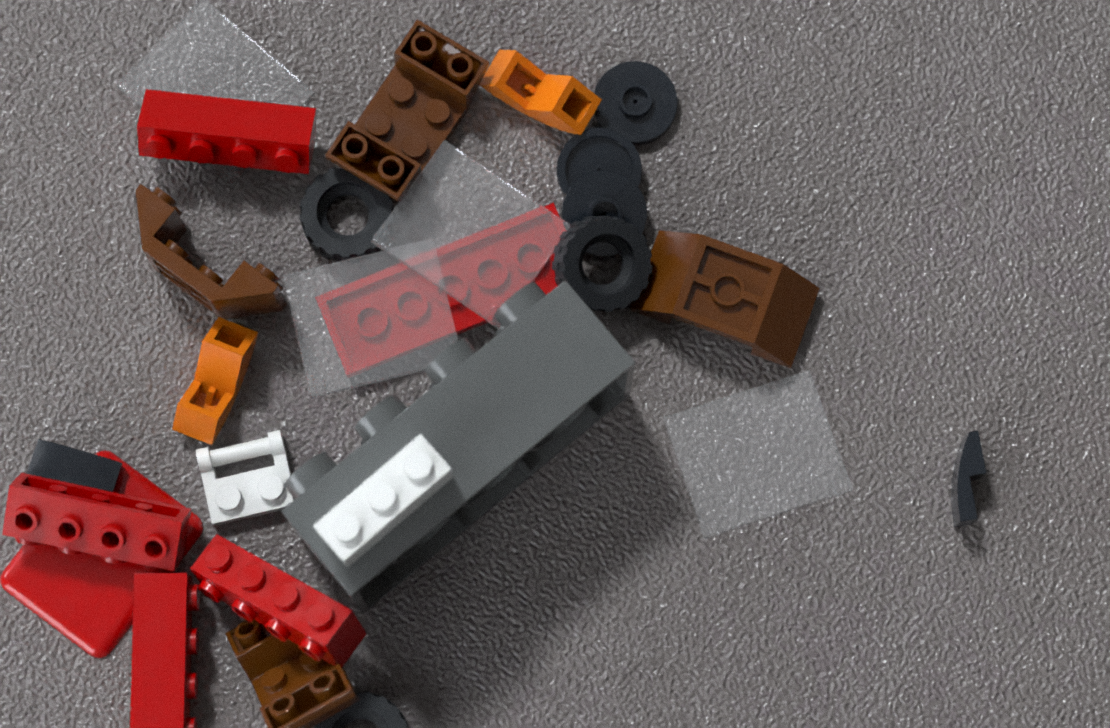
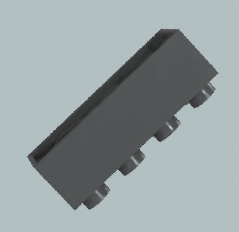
[281,280,635,614]

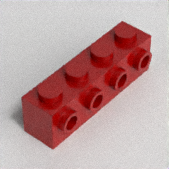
[137,89,316,175]
[2,473,191,573]
[190,534,367,668]
[130,573,200,728]

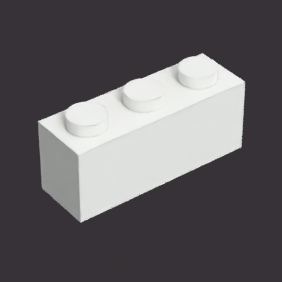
[313,434,453,568]

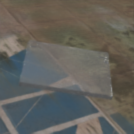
[117,0,315,184]
[371,140,570,329]
[282,239,458,399]
[663,370,852,539]

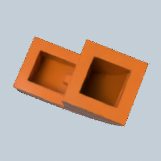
[480,49,602,135]
[172,317,258,445]

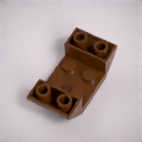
[325,19,489,201]
[135,184,287,319]
[630,230,820,368]
[225,620,360,728]

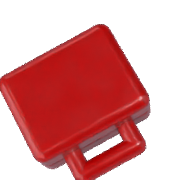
[0,450,203,658]

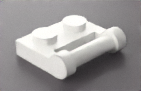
[196,430,293,526]

